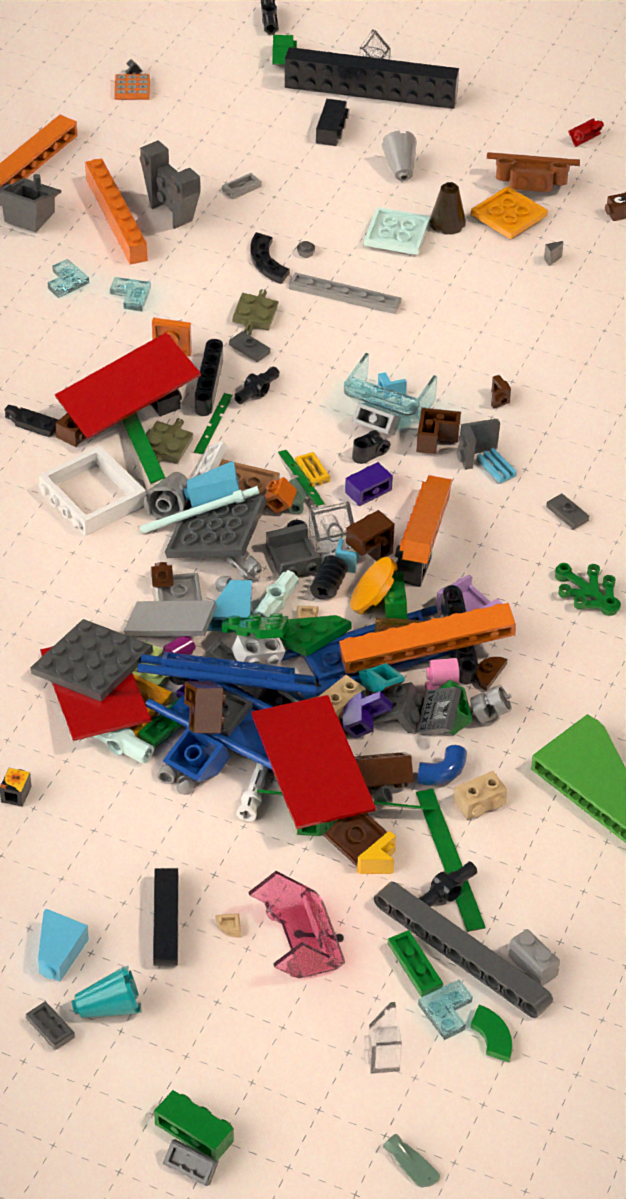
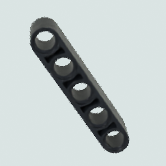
[195,339,223,416]
[440,585,478,685]
[153,868,178,966]

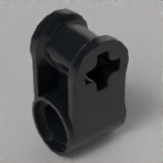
[352,430,391,464]

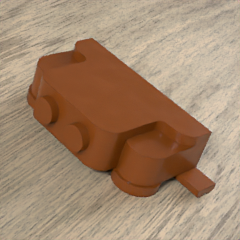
[486,152,580,192]

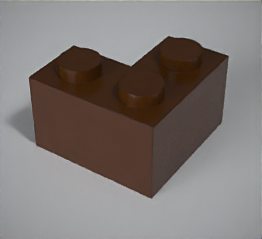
[416,408,461,454]
[346,510,395,562]
[184,681,226,733]

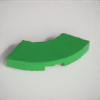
[470,1004,512,1062]

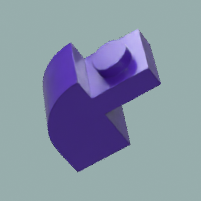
[343,691,392,739]

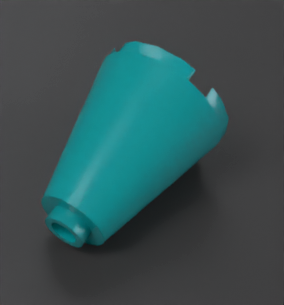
[71,965,142,1018]

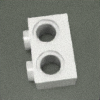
[232,634,286,666]

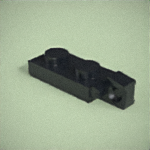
[4,404,58,437]

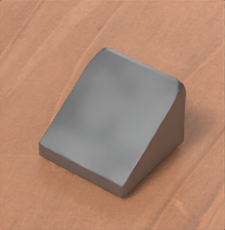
[544,241,564,266]

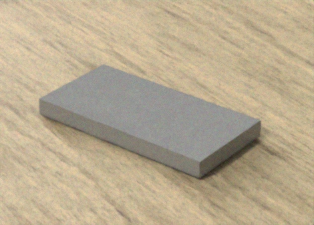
[124,601,217,636]

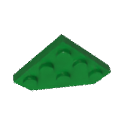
[222,613,289,639]
[280,615,352,657]

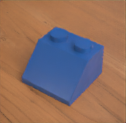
[163,726,231,782]

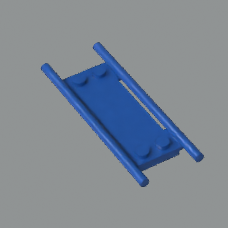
[281,605,451,699]
[137,652,316,695]
[145,680,273,770]

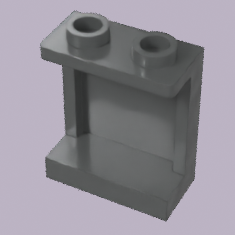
[266,523,322,577]

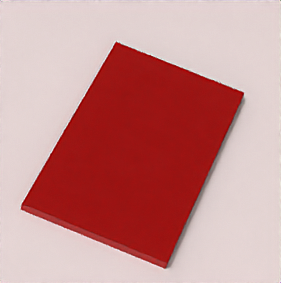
[54,332,201,440]
[40,646,151,741]
[251,695,376,829]

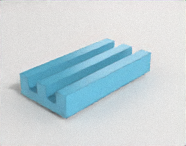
[477,448,517,483]

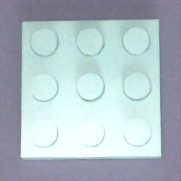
[364,207,430,255]

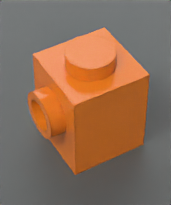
[265,477,297,514]

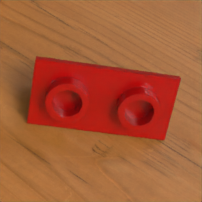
[568,118,604,147]

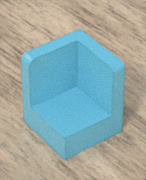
[377,372,407,401]
[335,539,360,573]

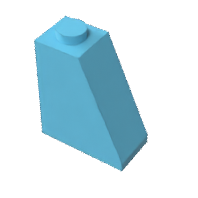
[184,461,240,507]
[207,580,252,632]
[38,909,89,982]

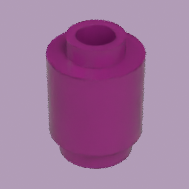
[163,636,196,655]

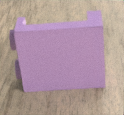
[436,574,503,612]

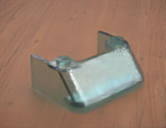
[344,353,437,421]

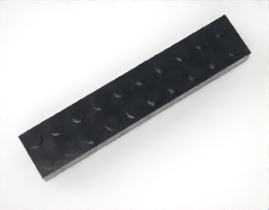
[285,47,459,109]

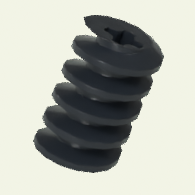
[310,555,348,599]

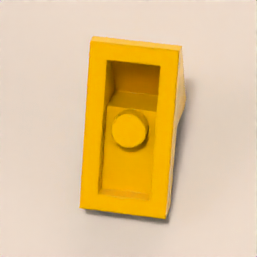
[357,831,396,874]

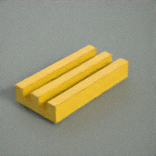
[295,452,330,487]

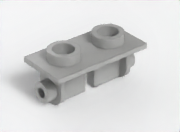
[227,550,262,582]

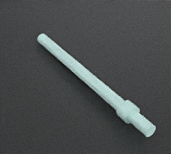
[140,486,260,534]

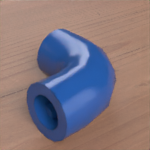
[417,745,467,786]

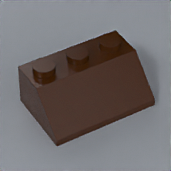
[354,752,414,790]

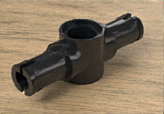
[234,366,280,404]
[419,861,478,907]

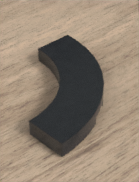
[250,232,290,284]

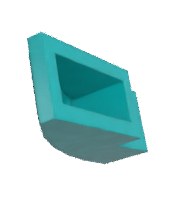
[359,663,405,692]

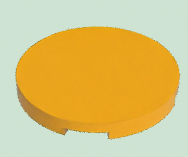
[350,557,397,614]

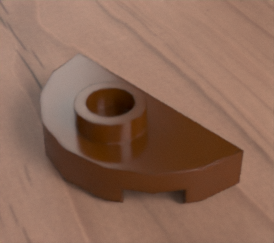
[476,657,508,691]

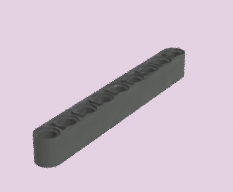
[373,881,553,1018]

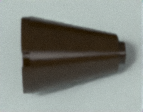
[430,182,466,235]

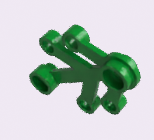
[555,563,621,616]

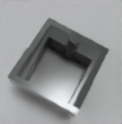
[0,174,62,232]

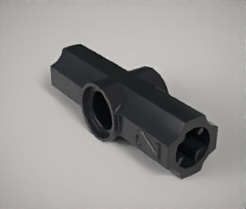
[260,0,279,35]

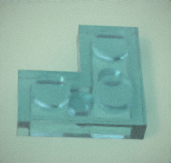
[47,259,90,298]
[110,277,151,311]
[418,979,473,1040]

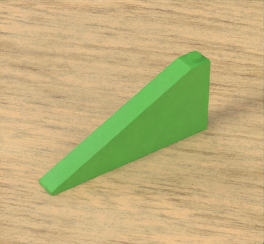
[531,714,626,843]

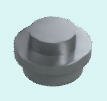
[297,241,315,258]

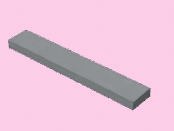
[289,272,402,314]

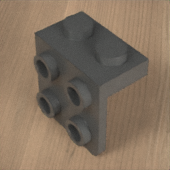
[457,419,500,470]
[373,682,424,733]

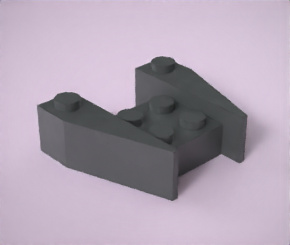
[139,140,201,229]

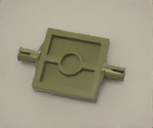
[232,289,279,335]
[147,418,194,464]

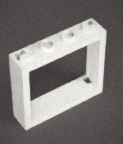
[38,446,146,536]

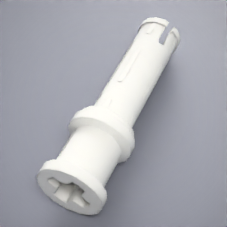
[236,763,269,822]

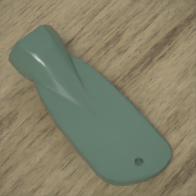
[288,478,307,514]
[383,1134,440,1187]

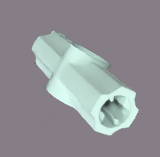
[253,570,299,617]
[93,727,154,763]

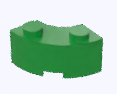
[272,35,297,65]

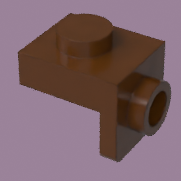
[491,375,511,408]
[150,562,174,588]

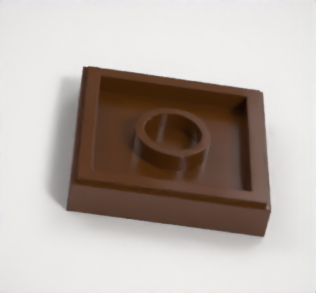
[324,813,387,867]

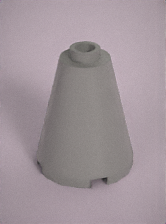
[381,131,417,181]
[144,472,188,520]

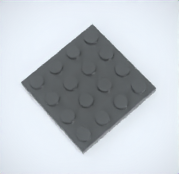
[165,495,267,558]
[30,619,153,701]

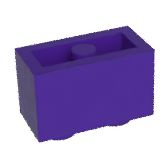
[345,462,393,506]

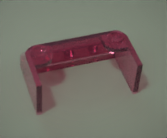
[248,871,345,979]

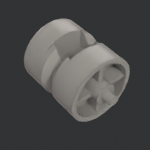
[470,685,512,723]

